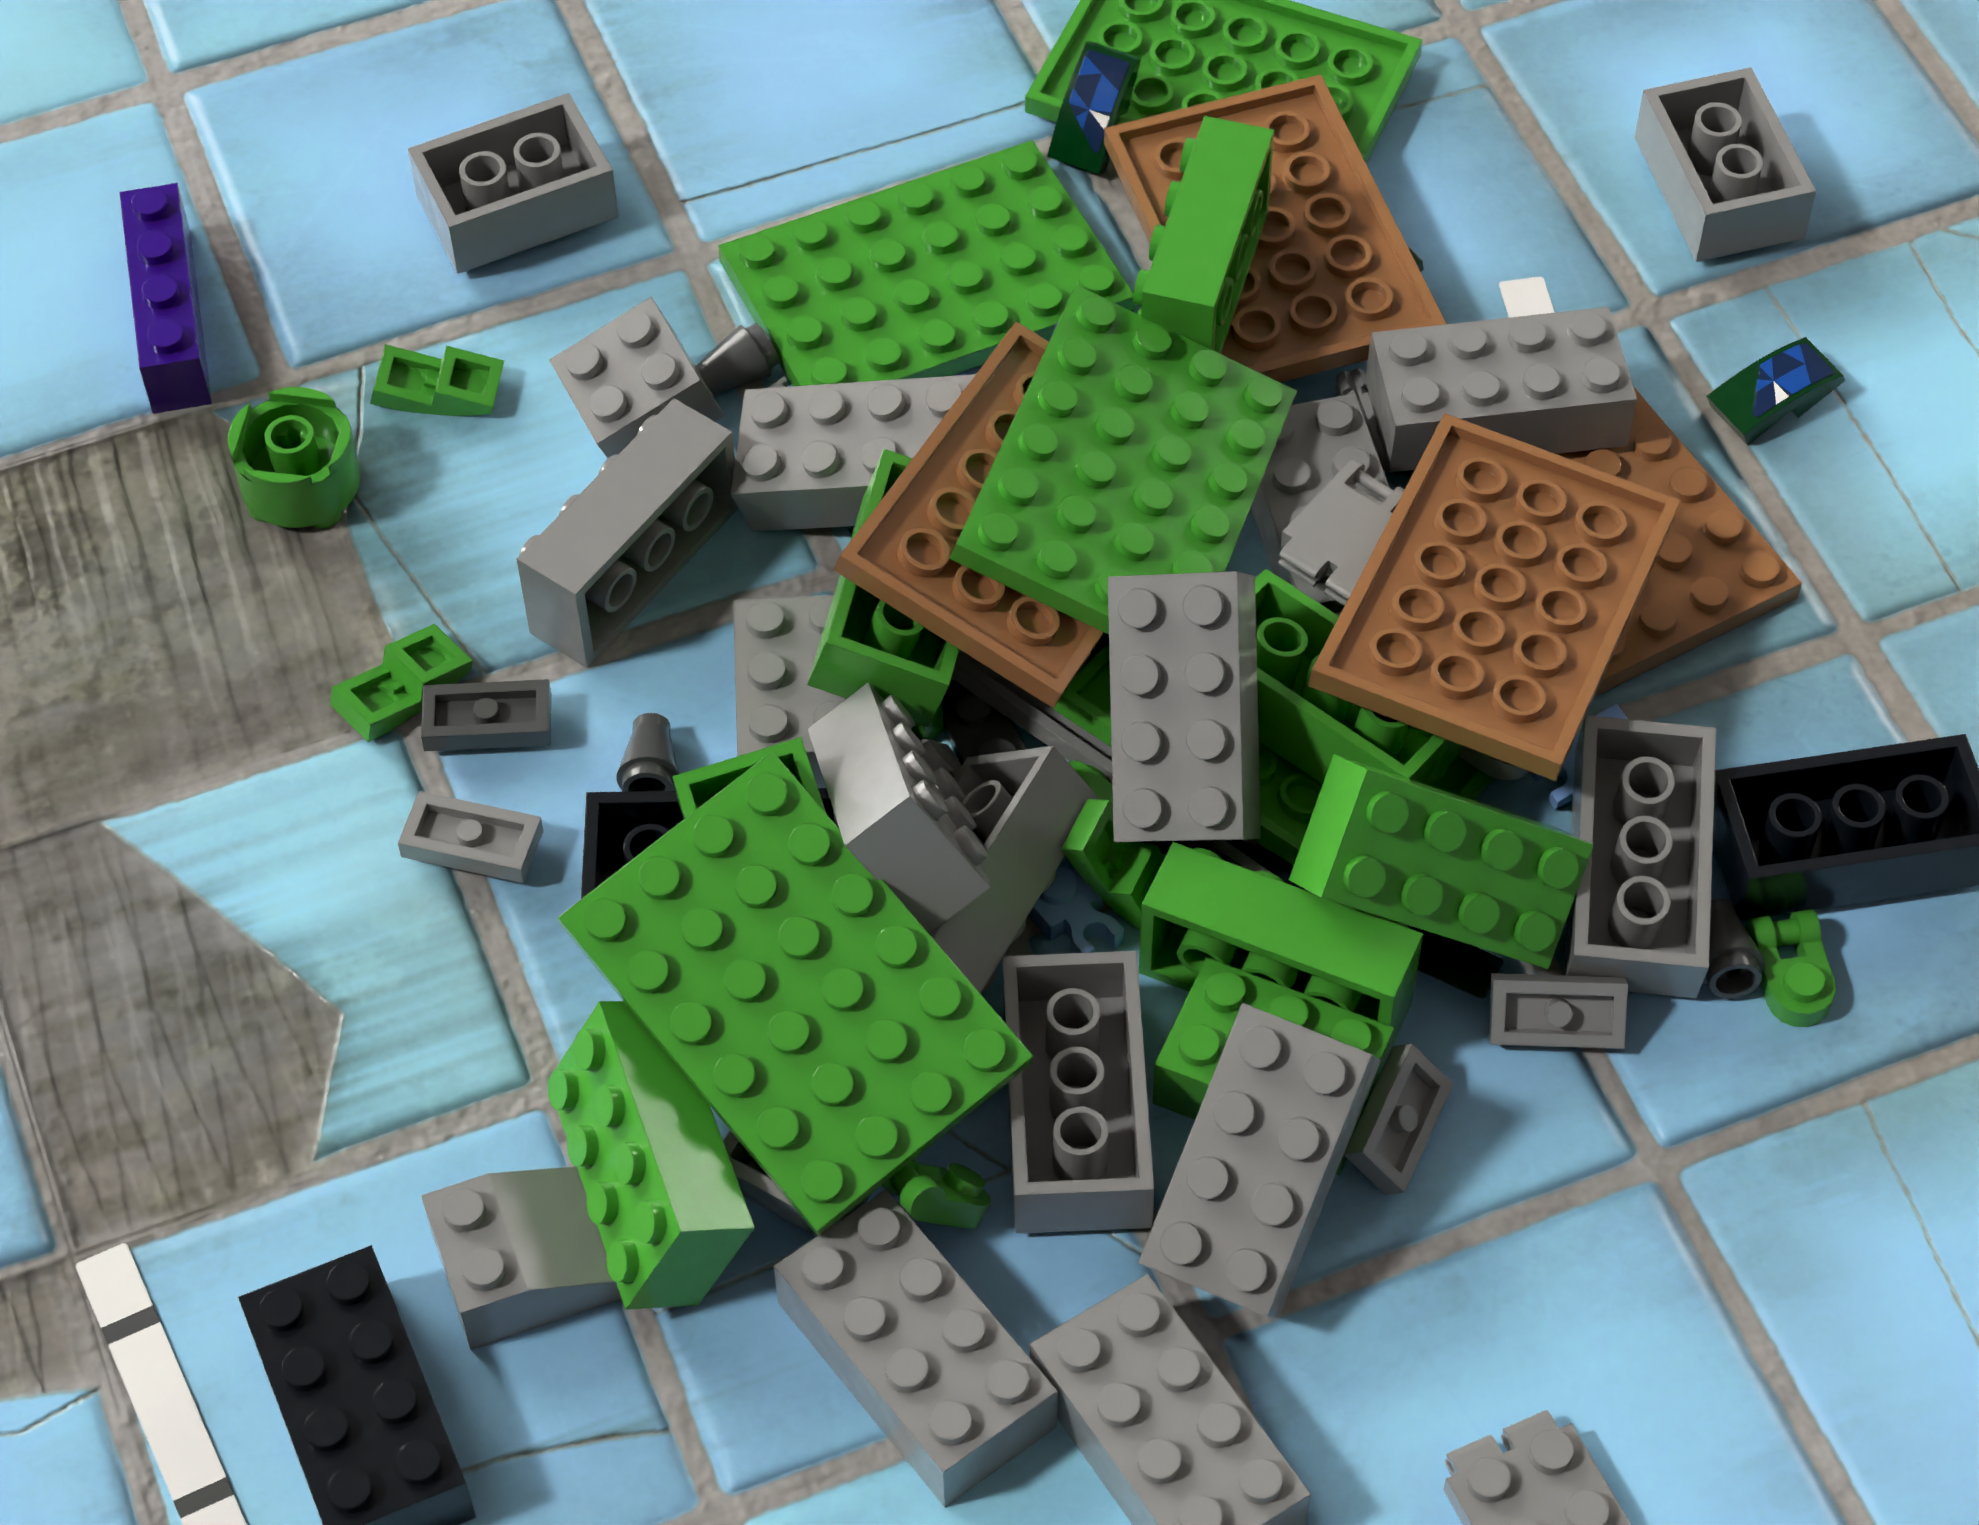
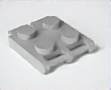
[1278,458,1405,606]
[1444,1410,1631,1525]

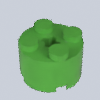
[228,387,361,529]

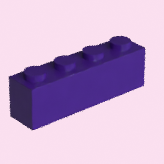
[119,183,212,414]

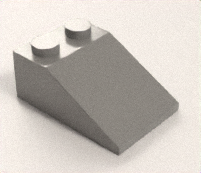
[421,1166,622,1350]

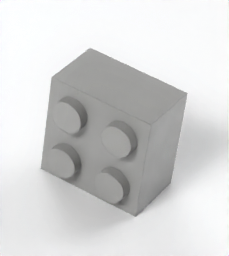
[549,297,725,459]

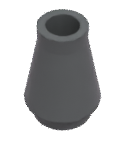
[695,323,780,396]
[616,713,679,792]
[1703,899,1765,999]

